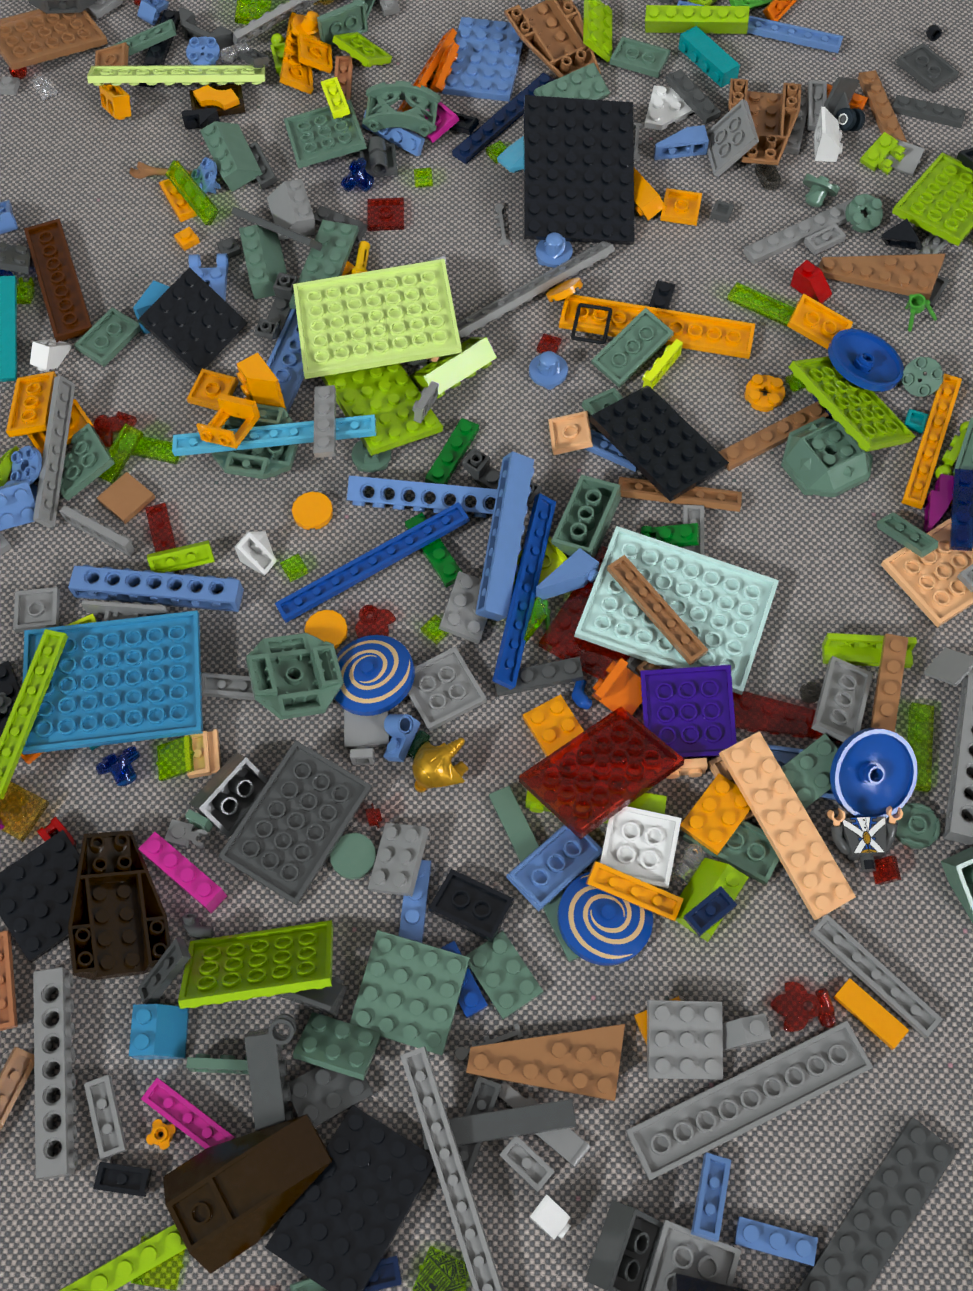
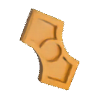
[193,85,240,111]

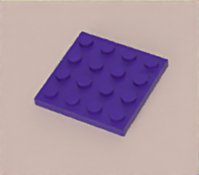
[640,665,737,760]

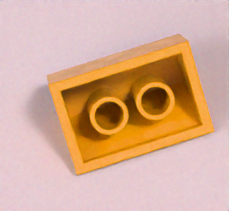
[236,352,286,410]

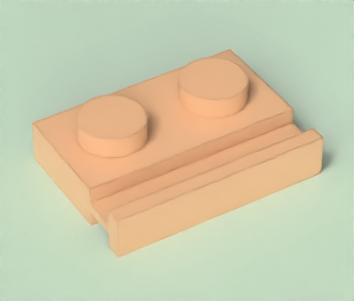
[185,729,221,779]

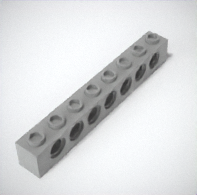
[943,668,973,845]
[33,967,78,1180]

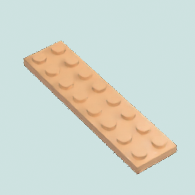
[719,731,856,920]

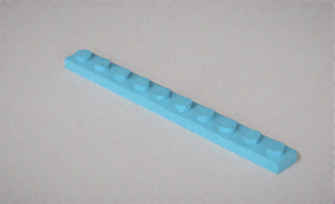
[172,414,376,456]

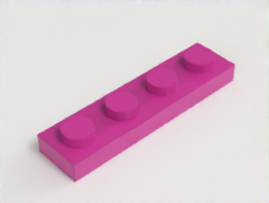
[141,1078,236,1149]

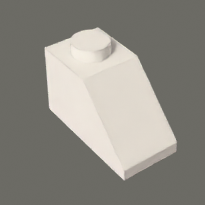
[30,339,72,372]
[529,1194,571,1240]

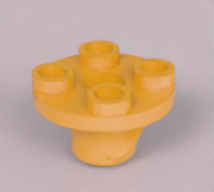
[291,11,321,41]

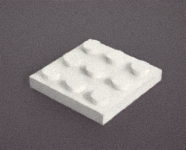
[600,803,682,889]

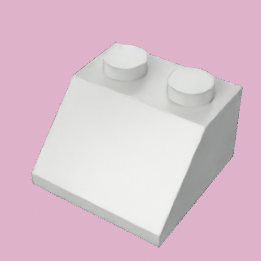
[814,107,843,162]

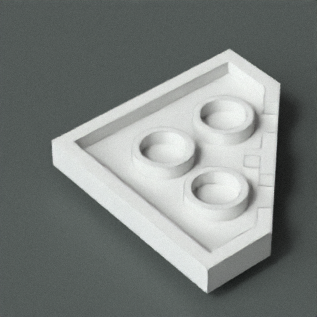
[644,85,705,131]

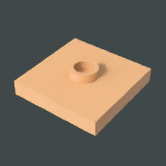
[548,411,593,455]

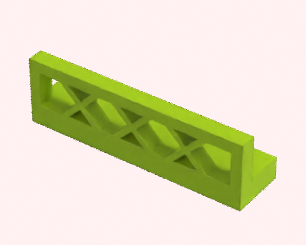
[822,633,917,668]

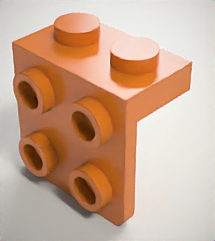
[591,658,642,721]

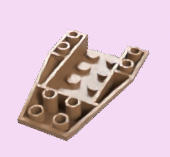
[504,0,601,78]
[728,78,801,165]

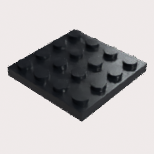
[138,267,248,376]
[0,830,80,963]

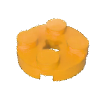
[744,374,785,412]

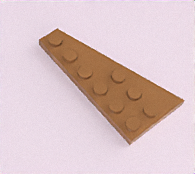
[818,254,946,300]
[466,1024,625,1101]

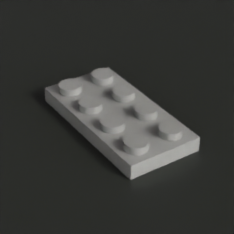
[811,656,873,742]

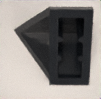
[881,219,923,250]

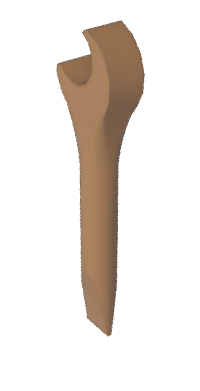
[129,162,192,179]

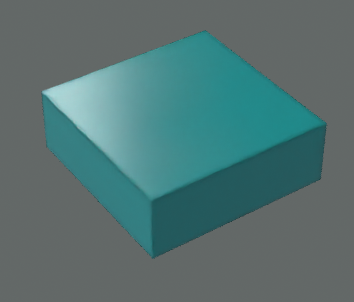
[904,408,929,434]

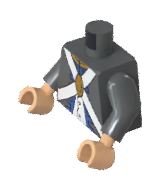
[827,806,903,873]

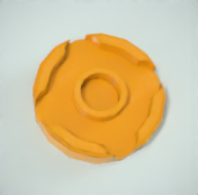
[546,277,583,302]
[292,491,333,530]
[304,610,348,649]

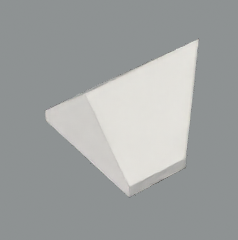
[235,531,277,576]

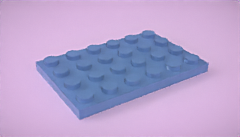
[442,17,524,102]

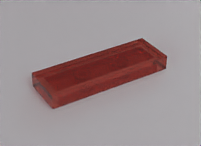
[145,503,177,552]

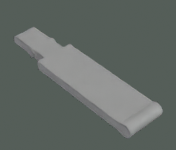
[499,1080,591,1168]

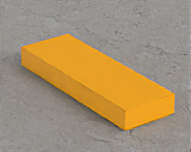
[159,176,197,222]
[833,978,909,1050]

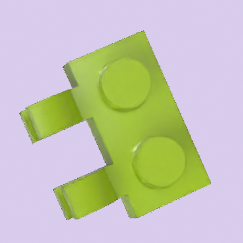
[860,132,906,175]

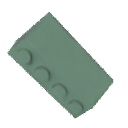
[200,121,263,192]
[239,225,287,300]
[551,474,621,559]

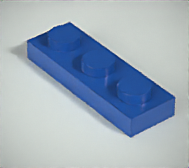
[441,941,488,1019]

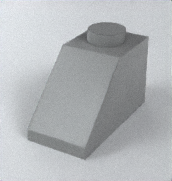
[722,1013,772,1051]

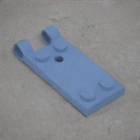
[189,253,229,301]

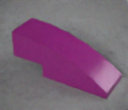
[923,474,957,533]

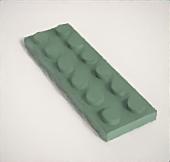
[289,220,359,309]

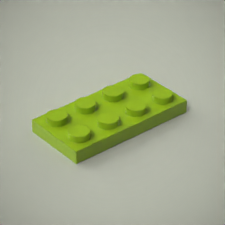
[583,0,612,62]

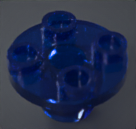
[340,158,374,192]
[95,746,140,787]

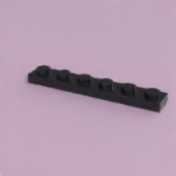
[138,10,180,88]

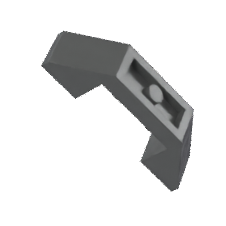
[28,0,97,14]
[179,7,236,50]
[254,272,298,340]
[462,448,542,504]

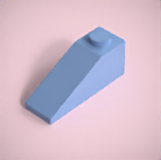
[654,125,709,160]
[536,548,599,600]

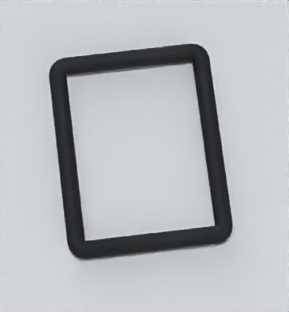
[571,303,612,344]

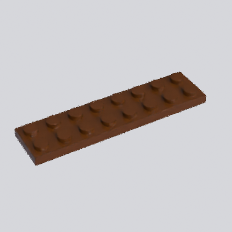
[24,219,92,343]

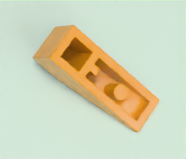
[634,167,666,221]

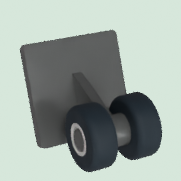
[824,77,865,131]

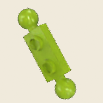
[270,33,285,77]
[935,421,970,479]

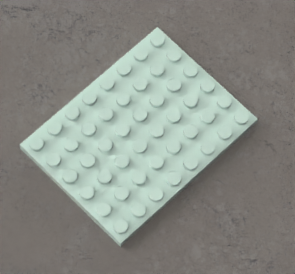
[574,526,779,695]

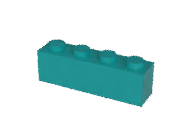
[678,26,740,88]

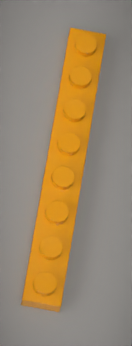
[901,373,962,509]

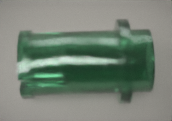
[407,730,431,759]

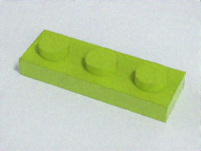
[147,540,215,573]

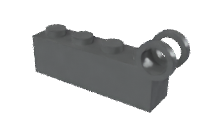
[244,1014,297,1132]

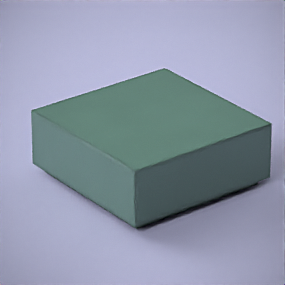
[185,809,213,833]

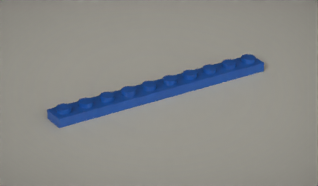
[492,493,556,690]
[275,502,470,623]

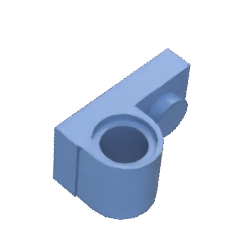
[137,0,169,26]
[0,200,18,235]
[383,714,421,762]

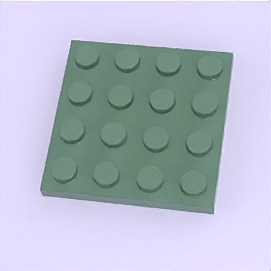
[284,99,367,169]
[350,930,471,1055]

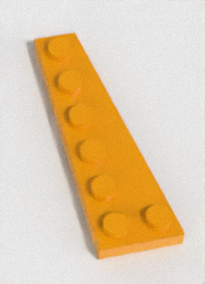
[279,12,314,94]

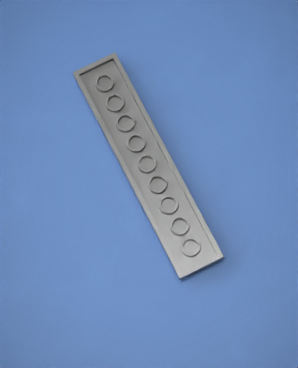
[625,1021,873,1181]

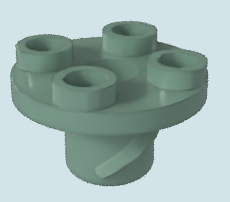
[803,174,840,208]

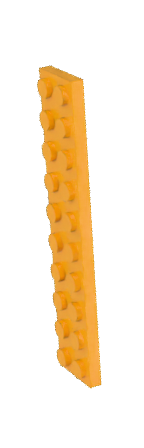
[559,294,755,359]

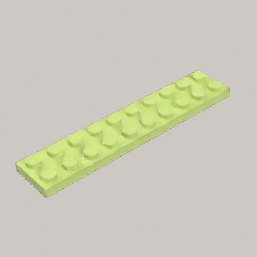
[87,65,266,86]

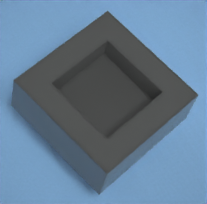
[710,200,734,223]
[217,236,242,259]

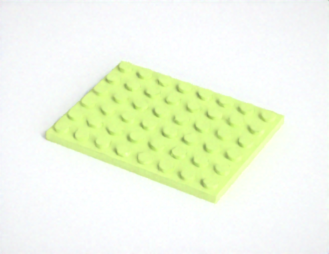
[293,259,462,379]

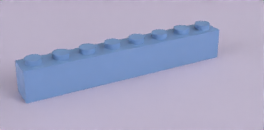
[475,451,535,621]

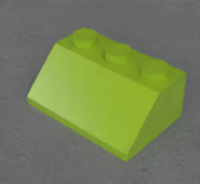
[676,858,749,942]

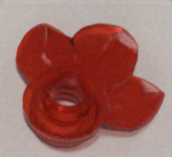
[94,415,123,448]
[355,605,396,638]
[770,982,821,1032]

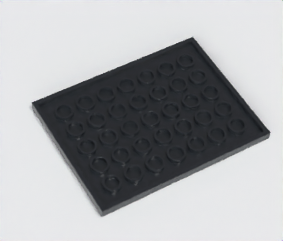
[524,95,634,245]

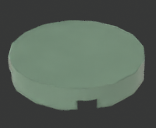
[895,803,941,849]
[330,833,376,880]

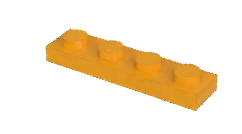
[586,861,683,921]

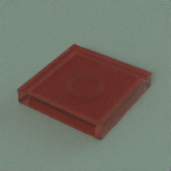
[367,197,404,231]

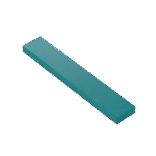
[0,276,17,382]

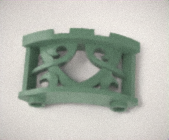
[362,81,441,137]

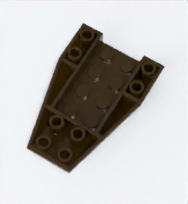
[68,830,171,980]
[163,1114,333,1274]

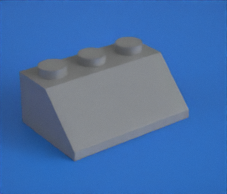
[267,179,315,240]

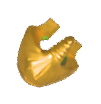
[412,738,469,792]

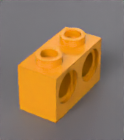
[99,83,131,120]

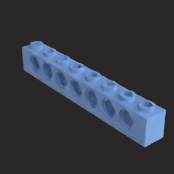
[347,475,497,518]
[68,565,244,612]

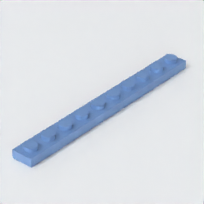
[677,0,843,53]

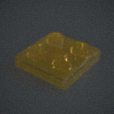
[0,781,50,842]

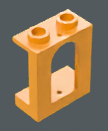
[196,394,260,449]

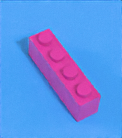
[138,832,227,913]

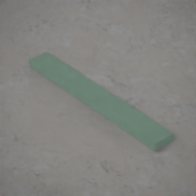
[489,786,580,963]

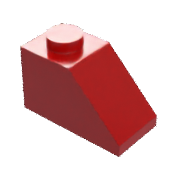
[790,260,832,304]

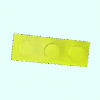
[320,77,350,119]
[642,339,683,389]

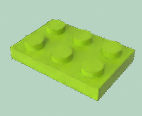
[332,32,392,67]

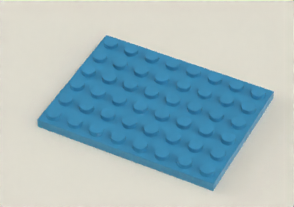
[22,610,203,755]

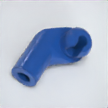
[572,680,593,710]

